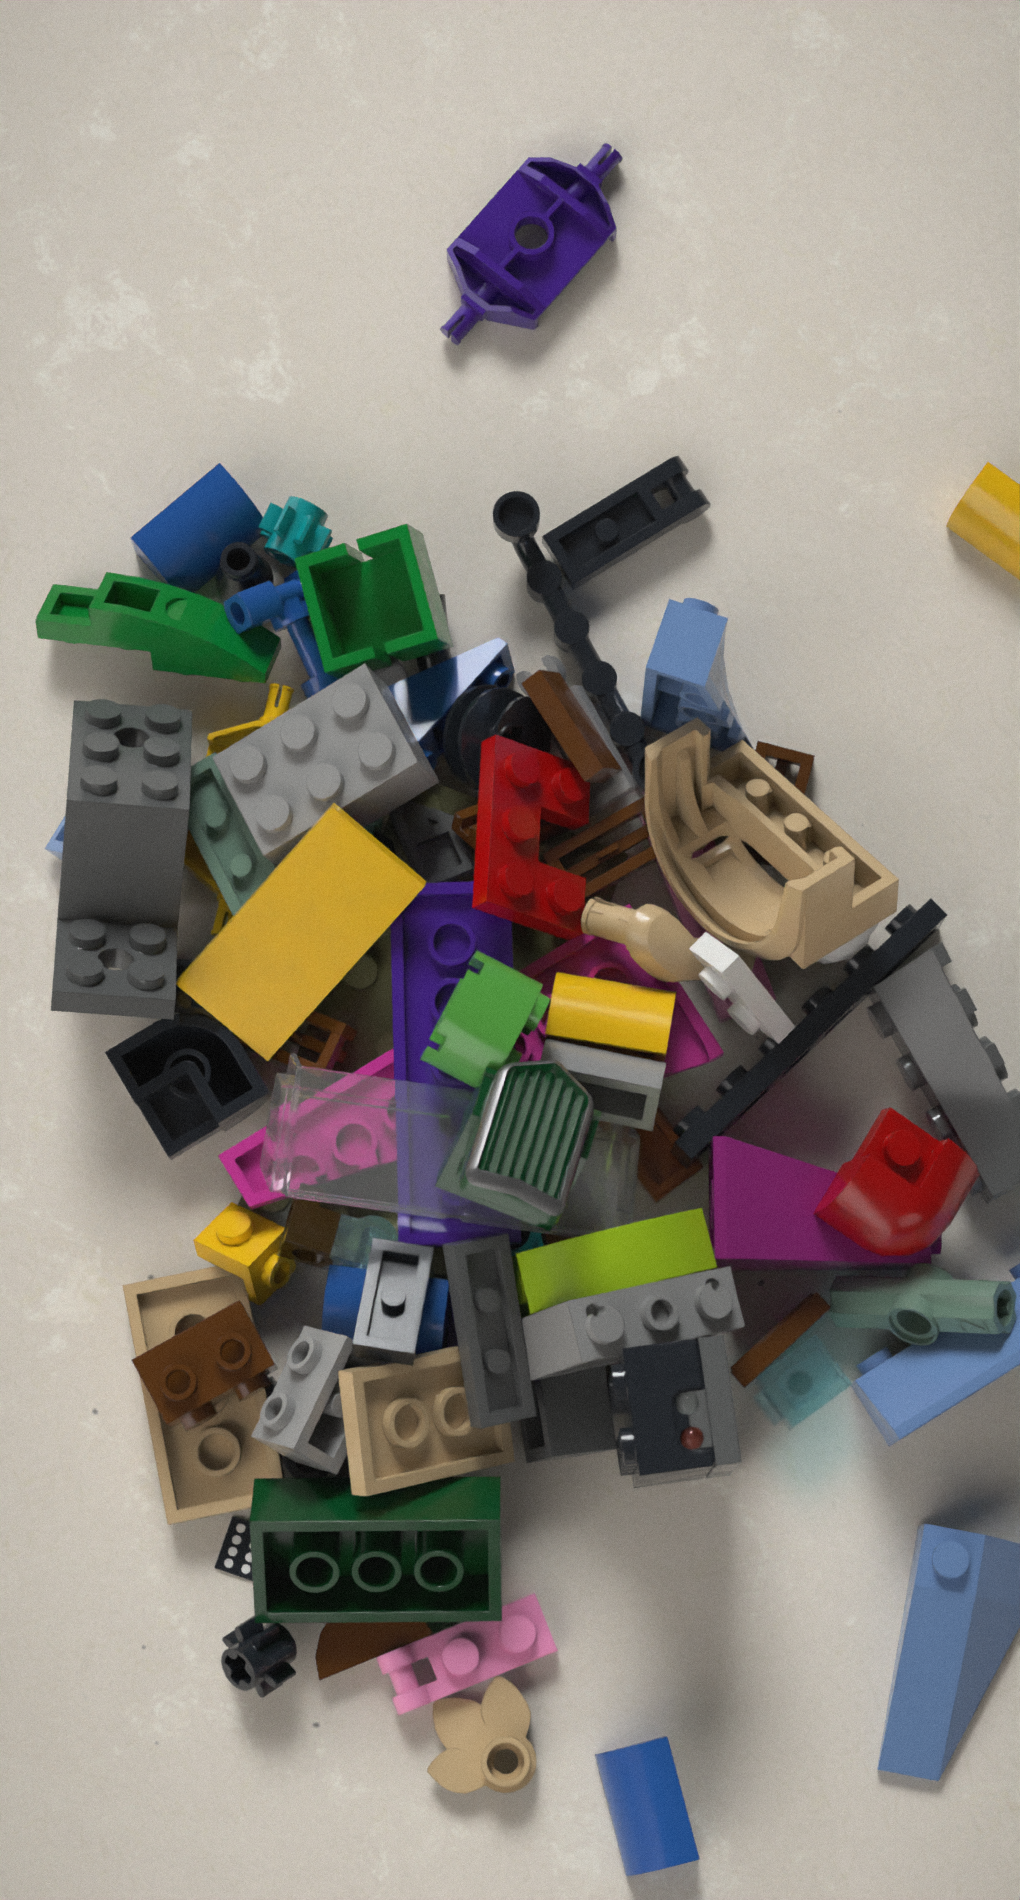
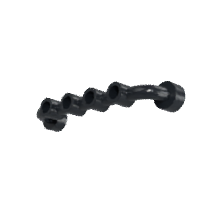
[493,491,648,795]

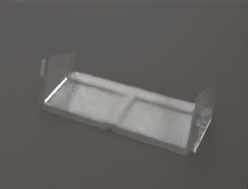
[260,1054,640,1238]

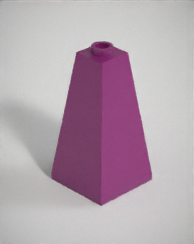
[708,1136,942,1271]

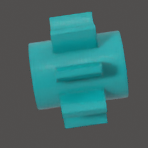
[258,496,333,569]

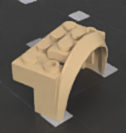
[645,717,899,969]

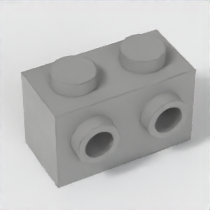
[251,1325,383,1474]

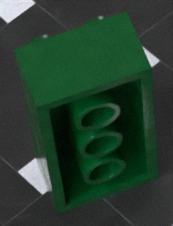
[250,1476,502,1623]

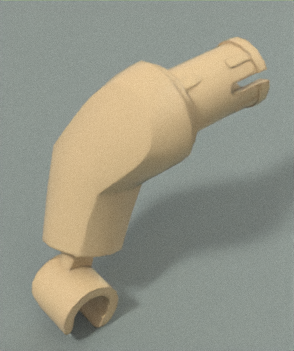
[581,897,756,982]

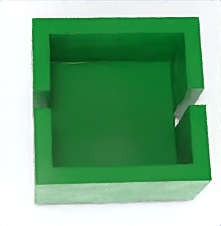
[294,524,454,679]

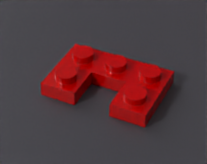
[472,734,590,940]

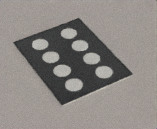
[214,1516,253,1581]

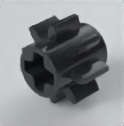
[221,1615,297,1698]

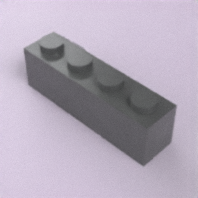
[866,942,1020,1204]

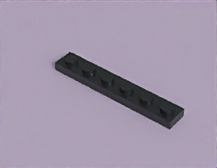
[670,898,947,1169]

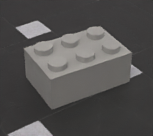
[212,664,439,866]

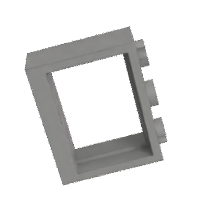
[521,1266,745,1382]

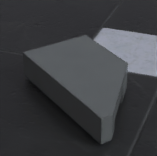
[388,800,475,883]

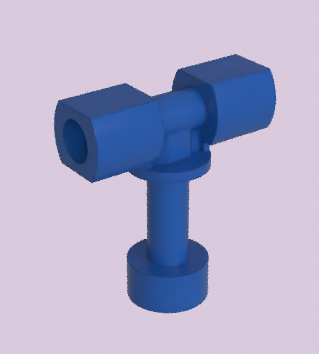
[224,570,339,699]

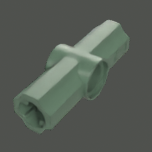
[829,1263,1017,1346]

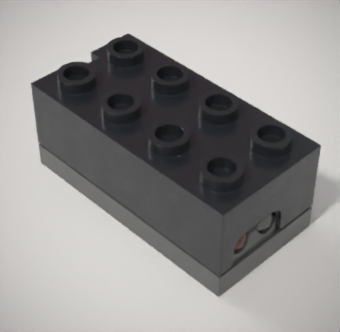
[607,1335,742,1488]

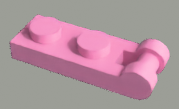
[376,1593,558,1716]

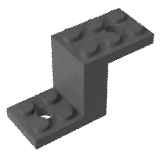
[51,699,192,1020]

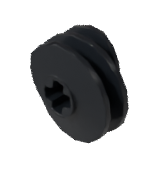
[442,684,552,791]

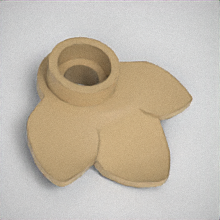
[427,1676,537,1794]

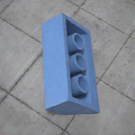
[850,1263,1020,1447]

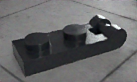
[542,456,711,590]

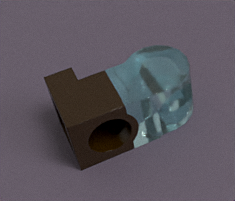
[277,1184,398,1270]

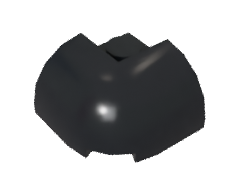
[105,1013,271,1160]

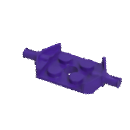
[440,143,623,345]

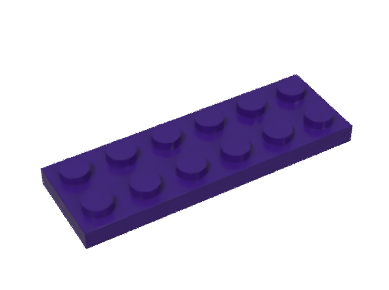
[390,881,522,1247]

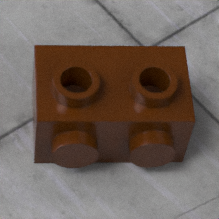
[132,1300,278,1431]

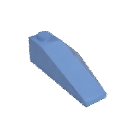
[877,1523,1020,1781]

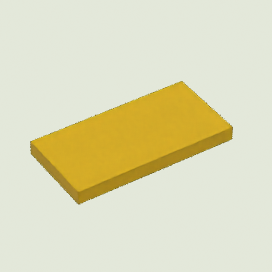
[176,803,426,1062]

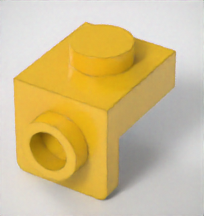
[193,1202,296,1305]

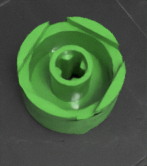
[420,950,551,1088]

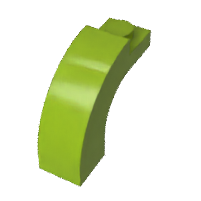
[512,1208,717,1318]

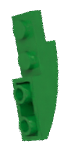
[35,572,282,684]

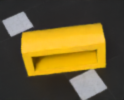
[946,462,1020,580]
[545,972,676,1062]

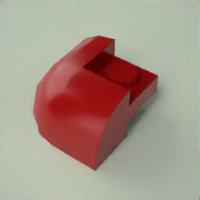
[813,1107,979,1257]

